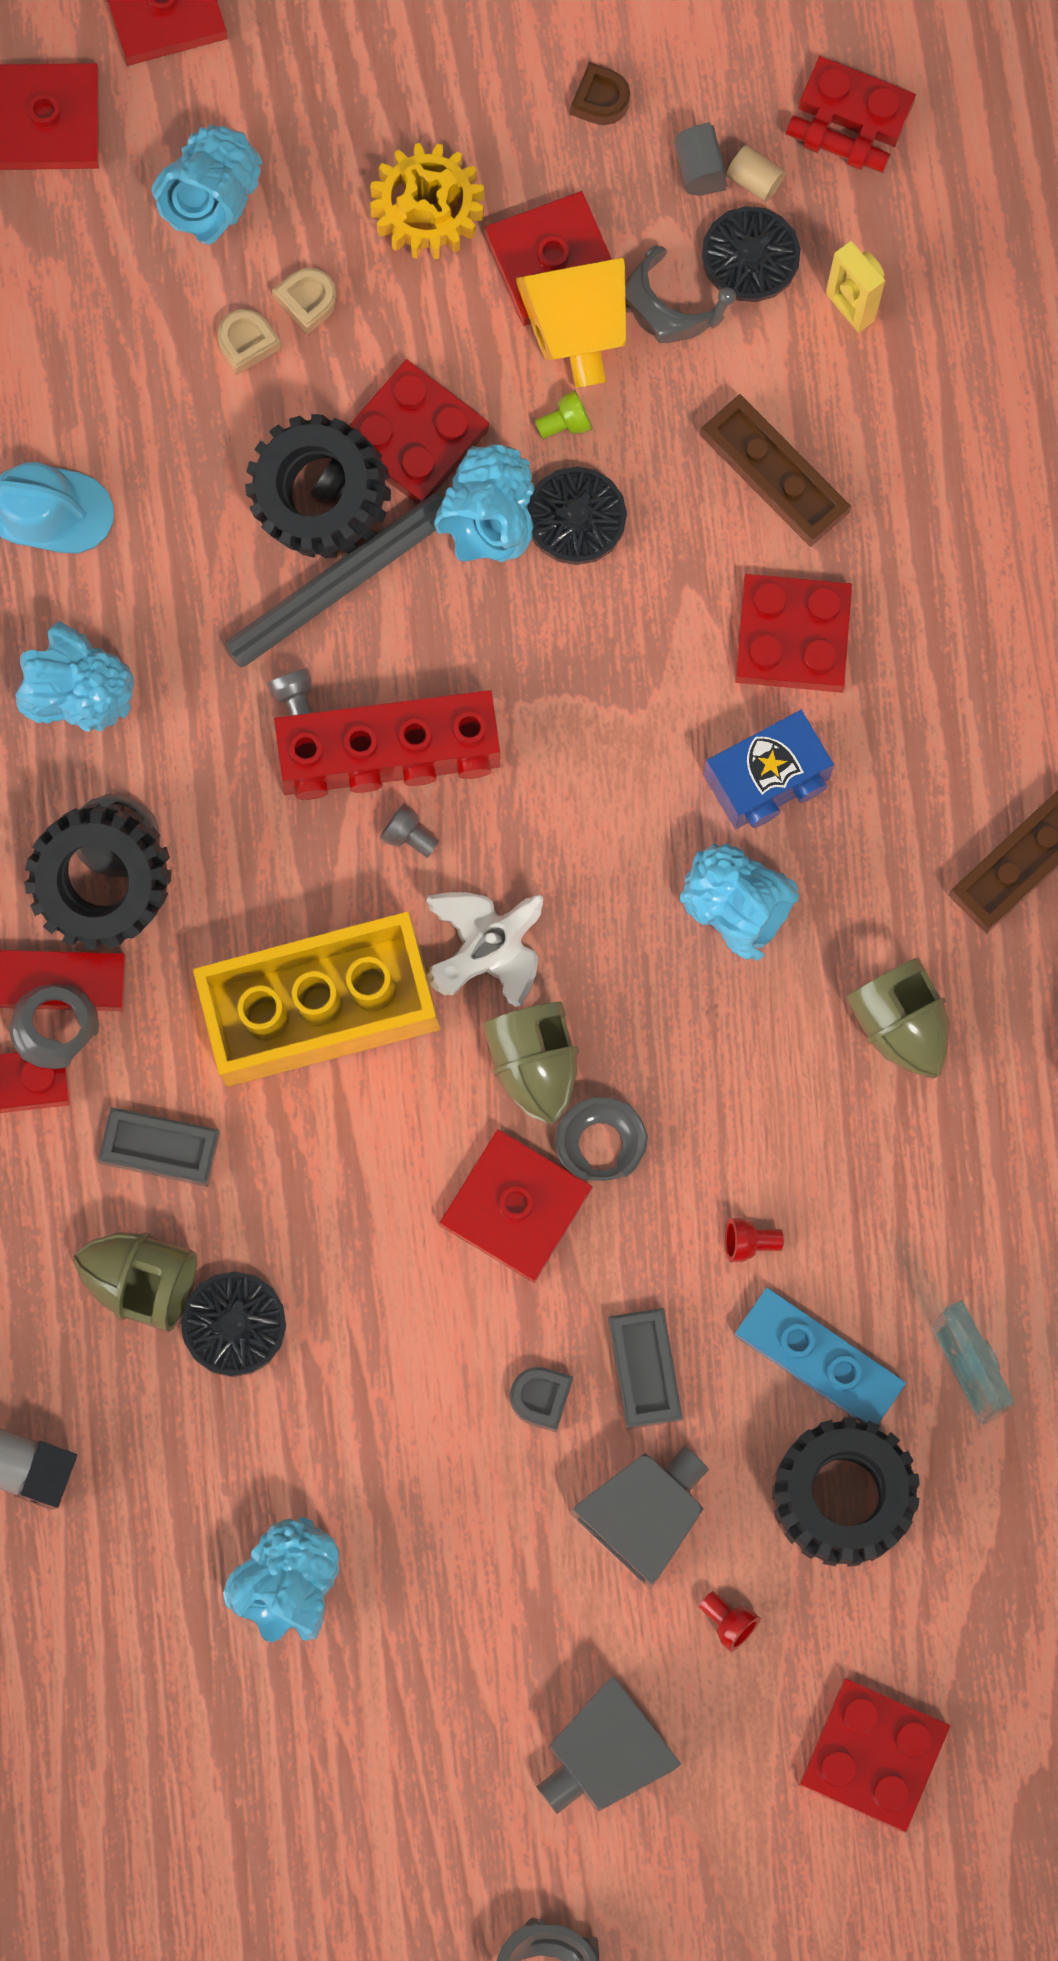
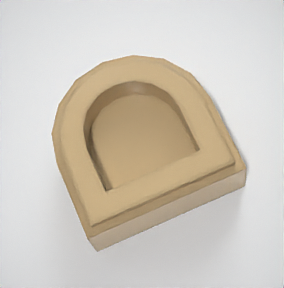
[272,268,337,335]
[218,309,282,376]

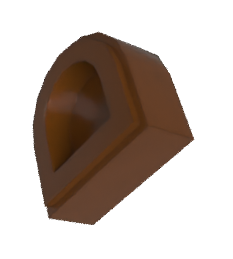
[570,62,630,125]

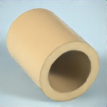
[726,145,786,202]

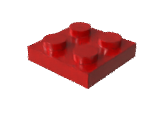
[349,359,489,505]
[735,574,852,693]
[799,1678,951,1833]

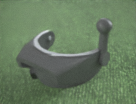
[625,245,736,343]
[497,1918,599,1961]

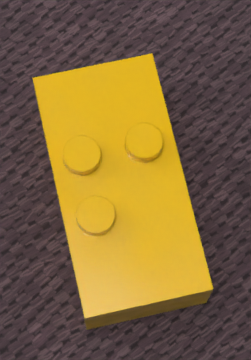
[193,911,441,1087]

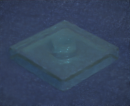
[931,1300,1015,1425]

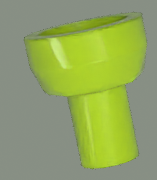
[535,390,593,440]

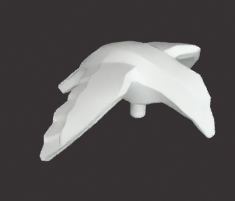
[426,892,543,1007]

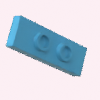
[734,1287,906,1424]

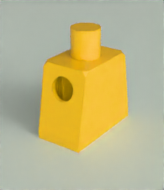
[516,258,626,388]

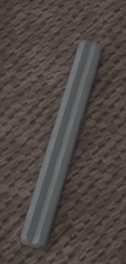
[225,493,444,667]

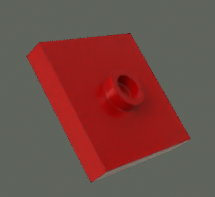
[107,0,228,66]
[0,63,99,170]
[484,191,612,326]
[439,1129,593,1283]

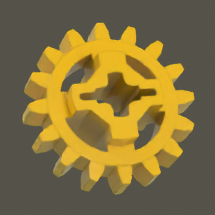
[370,143,484,259]

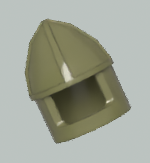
[845,957,950,1079]
[483,1002,579,1124]
[73,1232,197,1332]

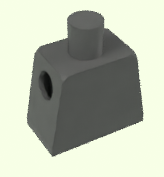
[571,1447,709,1589]
[536,1676,681,1814]

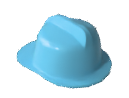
[0,462,114,554]

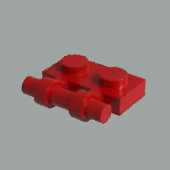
[786,56,916,173]

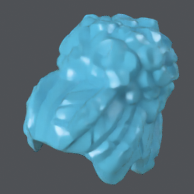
[151,125,263,245]
[434,444,534,563]
[15,621,134,731]
[680,843,799,961]
[224,1517,340,1643]

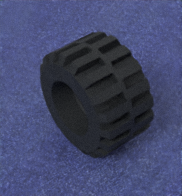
[245,414,391,559]
[24,803,172,950]
[772,1418,920,1567]

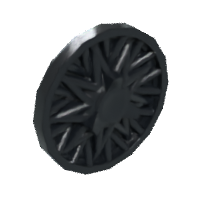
[702,206,801,302]
[527,466,627,565]
[181,1271,287,1377]

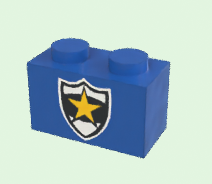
[703,709,834,830]

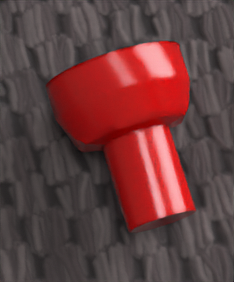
[725,1218,784,1263]
[699,1591,761,1652]

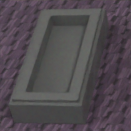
[98,1107,220,1187]
[608,1308,683,1430]

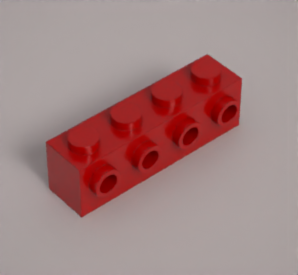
[274,690,501,800]

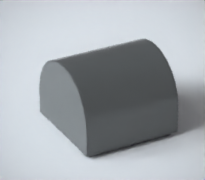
[674,122,728,196]

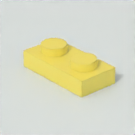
[825,241,885,333]

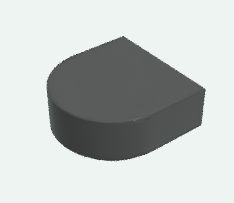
[510,1367,574,1433]

